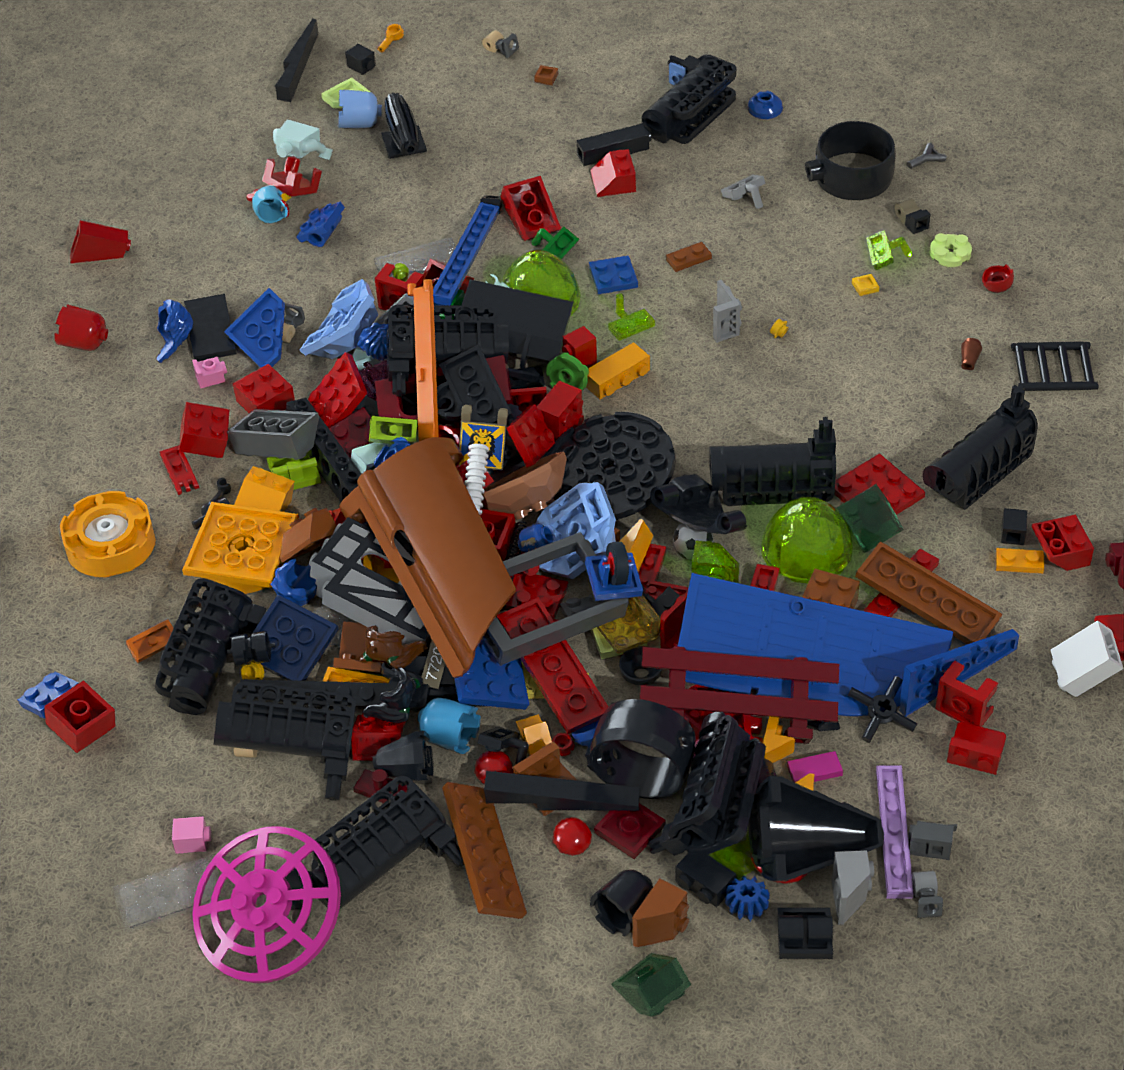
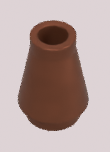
[961,338,982,370]

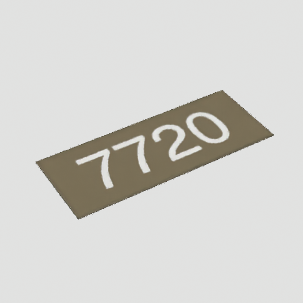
[422,640,445,689]

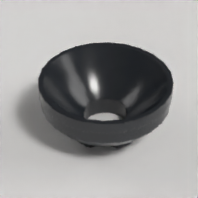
[619,646,663,685]

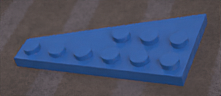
[899,629,1019,717]

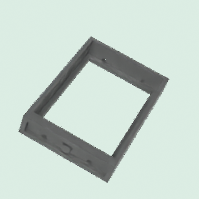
[482,532,629,666]

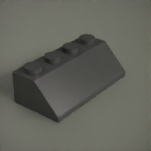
[227,409,319,460]

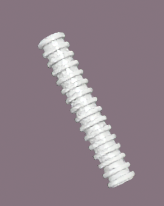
[464,444,489,519]

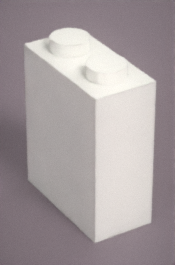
[1051,621,1124,697]

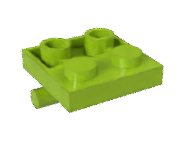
[266,454,321,490]

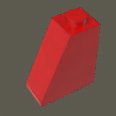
[70,220,131,263]

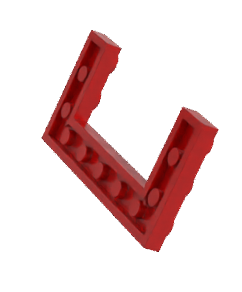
[628,544,780,603]

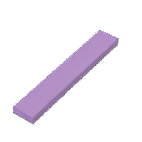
[876,766,914,899]

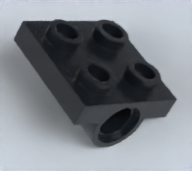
[777,907,833,959]

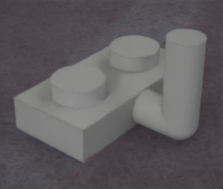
[721,174,766,209]

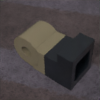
[895,198,931,235]

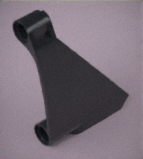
[650,474,747,534]

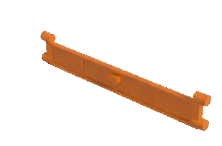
[407,279,439,441]

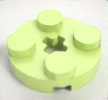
[930,233,972,267]

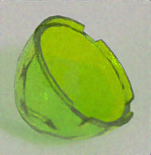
[502,250,581,316]
[761,497,853,584]

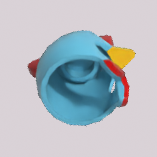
[246,185,291,223]

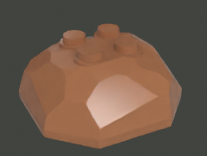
[481,451,567,520]

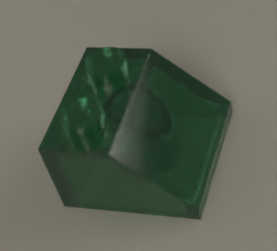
[837,484,904,553]
[611,953,692,1017]

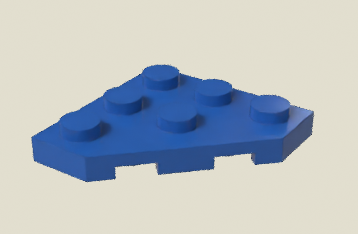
[224,288,285,368]

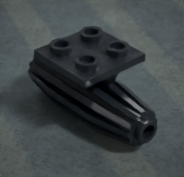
[381,93,427,159]

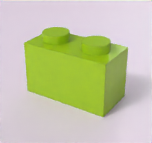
[369,416,417,445]

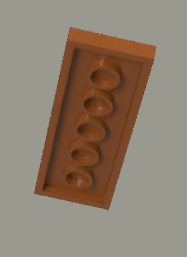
[855,541,1003,644]
[442,782,527,919]

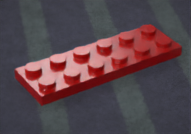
[497,597,609,734]

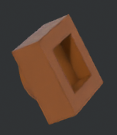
[534,65,558,85]

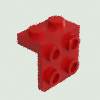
[947,722,1006,775]

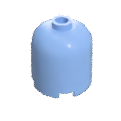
[339,90,382,128]

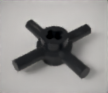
[848,676,918,743]

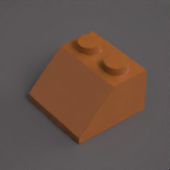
[280,508,337,563]
[632,878,689,947]

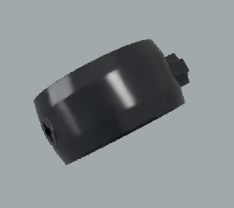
[805,121,896,200]
[585,699,696,799]

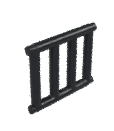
[1011,341,1099,391]

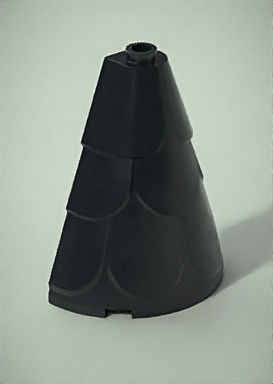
[748,776,884,881]

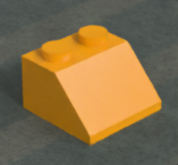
[234,466,295,512]

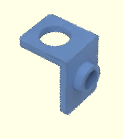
[669,62,686,85]

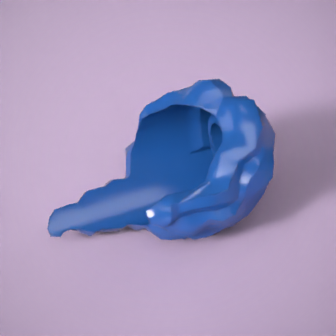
[157,299,193,363]
[357,323,388,361]
[271,559,317,606]

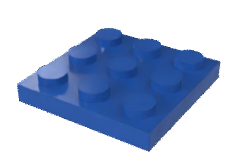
[454,640,530,710]

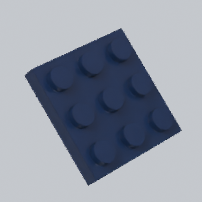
[250,595,339,681]

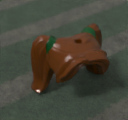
[359,625,428,669]

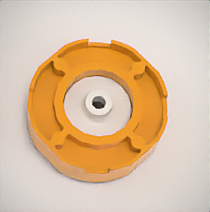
[60,491,156,578]

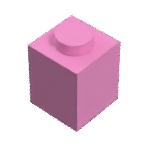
[172,816,211,854]

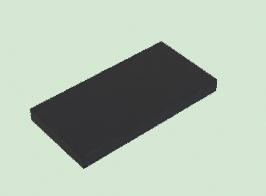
[184,294,236,361]

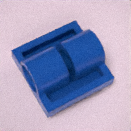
[296,202,345,247]

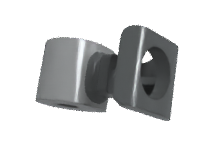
[912,871,943,918]

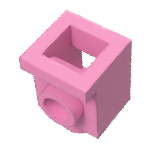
[192,357,227,389]

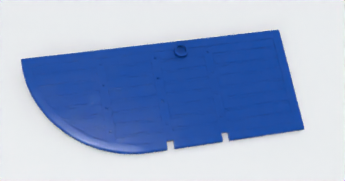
[678,573,953,716]

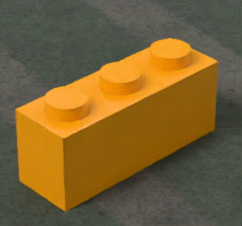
[586,342,650,399]

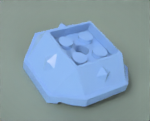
[300,279,379,359]
[535,482,616,579]

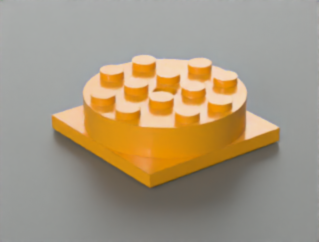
[182,502,299,594]

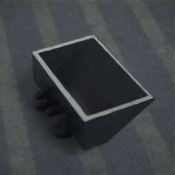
[458,279,573,369]

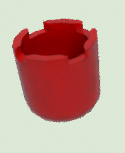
[54,304,109,351]

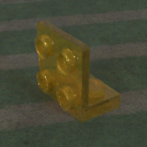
[597,595,661,653]

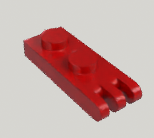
[159,445,199,495]

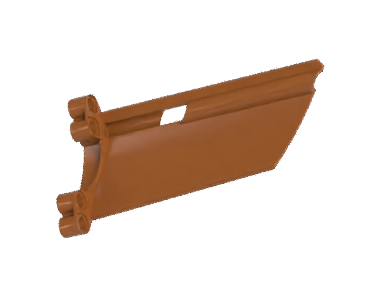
[340,437,516,678]

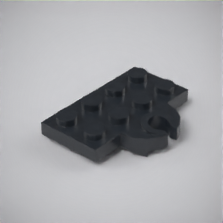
[437,345,514,424]

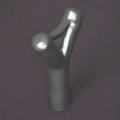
[907,143,946,169]

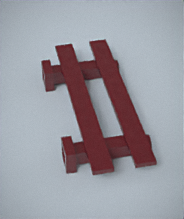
[640,646,839,744]

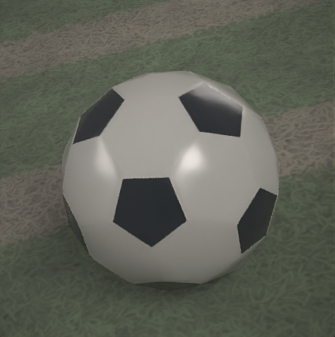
[673,523,714,561]

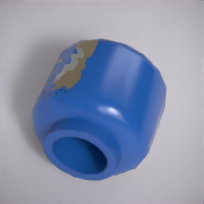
[518,523,553,553]

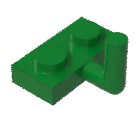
[531,227,579,267]

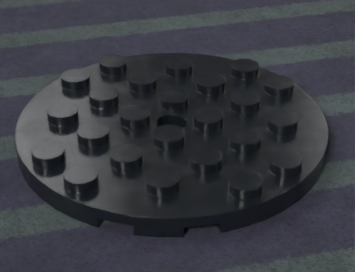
[547,412,676,520]

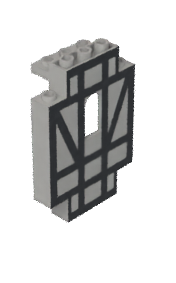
[309,517,432,655]

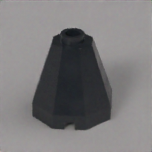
[373,731,434,785]

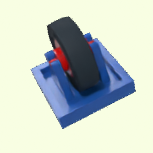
[585,542,643,601]

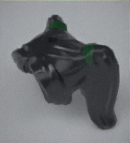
[362,663,423,724]

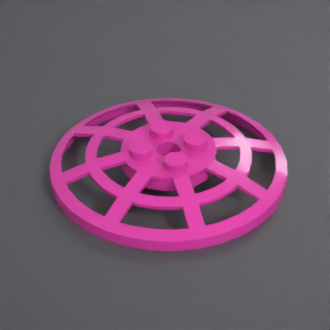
[193,826,341,983]

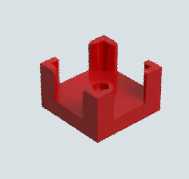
[262,156,322,197]
[374,263,424,311]
[935,660,998,727]

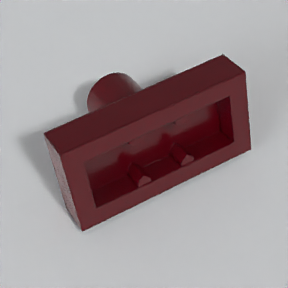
[353,769,407,803]

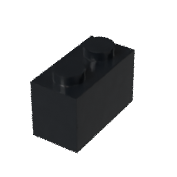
[675,852,736,908]

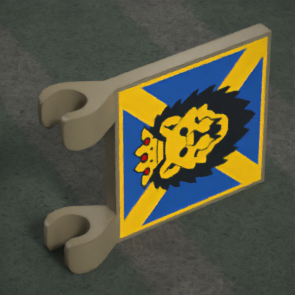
[459,404,508,470]

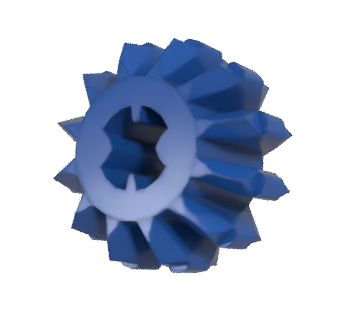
[725,875,770,921]

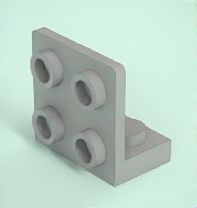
[713,280,742,342]

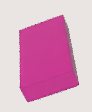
[787,751,843,782]

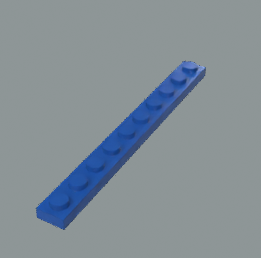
[433,202,500,305]

